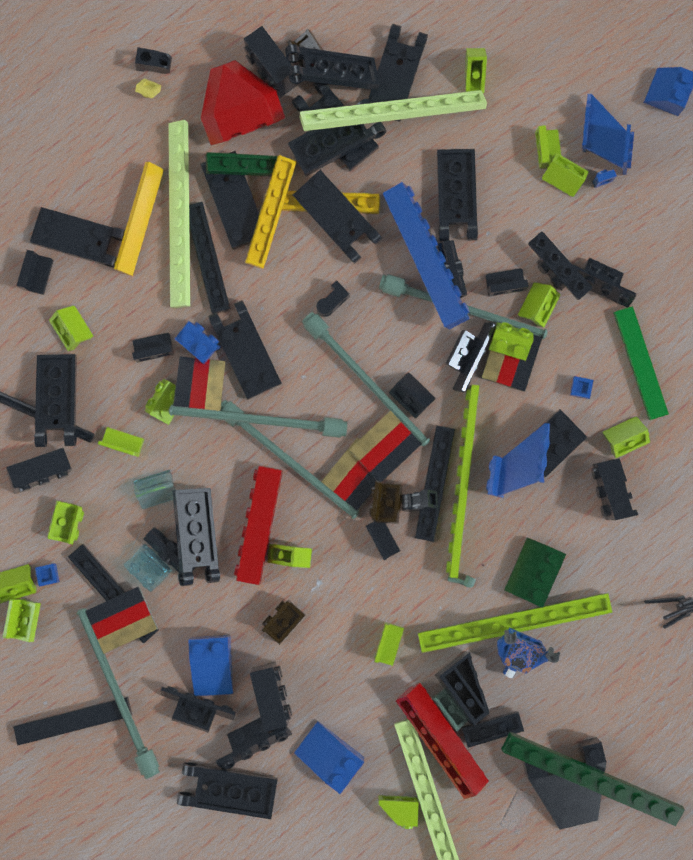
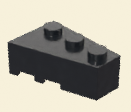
[6,447,72,494]
[591,458,638,520]
[435,651,490,725]

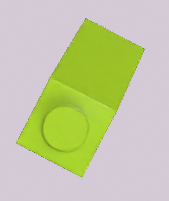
[465,48,487,93]
[267,544,312,568]
[378,795,419,829]

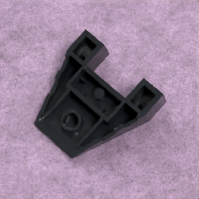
[522,737,607,830]

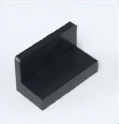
[16,250,54,295]
[485,268,529,297]
[132,333,174,363]
[389,373,436,419]
[366,521,400,561]

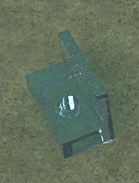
[133,469,176,509]

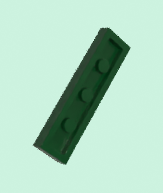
[205,152,277,176]

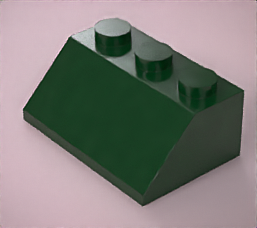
[504,537,566,608]

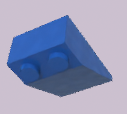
[188,635,234,696]
[294,721,364,794]

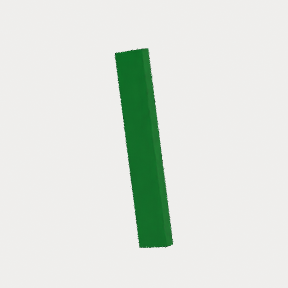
[613,306,669,421]

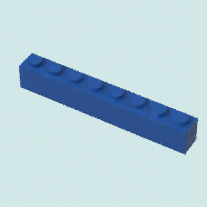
[383,182,470,330]

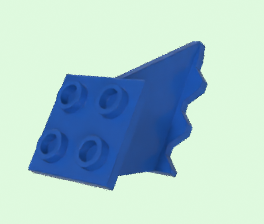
[582,94,634,175]
[486,423,550,498]

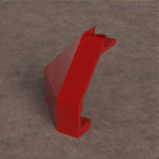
[201,60,285,146]

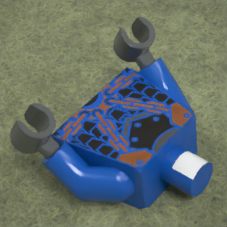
[497,628,560,678]

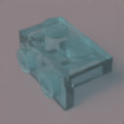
[124,544,173,592]

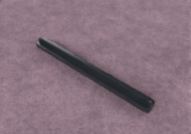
[0,391,95,443]

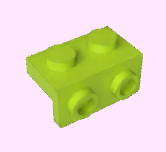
[489,322,533,361]
[145,379,176,425]
[47,500,84,545]
[3,599,41,642]

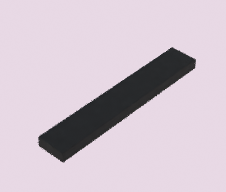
[189,201,231,314]
[415,425,455,542]
[68,544,159,644]
[13,696,133,746]

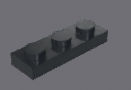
[462,711,524,748]

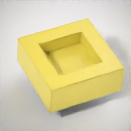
[135,78,161,98]

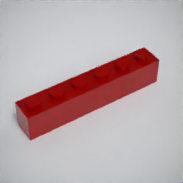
[234,466,283,585]
[395,683,489,799]

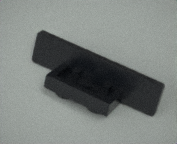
[528,231,592,300]
[572,258,637,308]
[446,322,496,392]
[160,686,236,733]
[216,717,292,769]

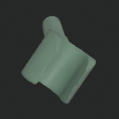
[448,575,476,588]

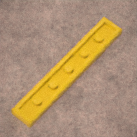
[245,155,297,269]
[114,162,164,276]
[282,191,380,214]

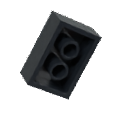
[244,26,298,98]
[539,409,587,478]
[250,661,292,732]

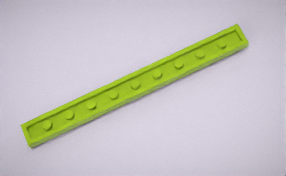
[446,385,479,578]
[418,593,613,653]

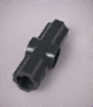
[438,240,467,298]
[143,527,196,572]

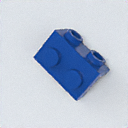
[174,321,221,364]

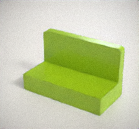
[535,125,561,169]
[542,153,589,197]
[518,282,561,328]
[49,306,93,352]
[603,417,650,458]
[98,427,144,457]
[0,564,37,603]
[374,622,404,666]

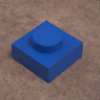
[592,169,617,188]
[570,376,594,399]
[35,563,60,587]

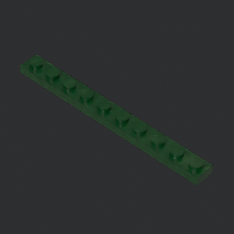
[501,732,685,826]

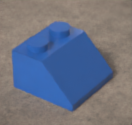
[643,67,693,116]

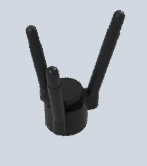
[644,595,693,629]

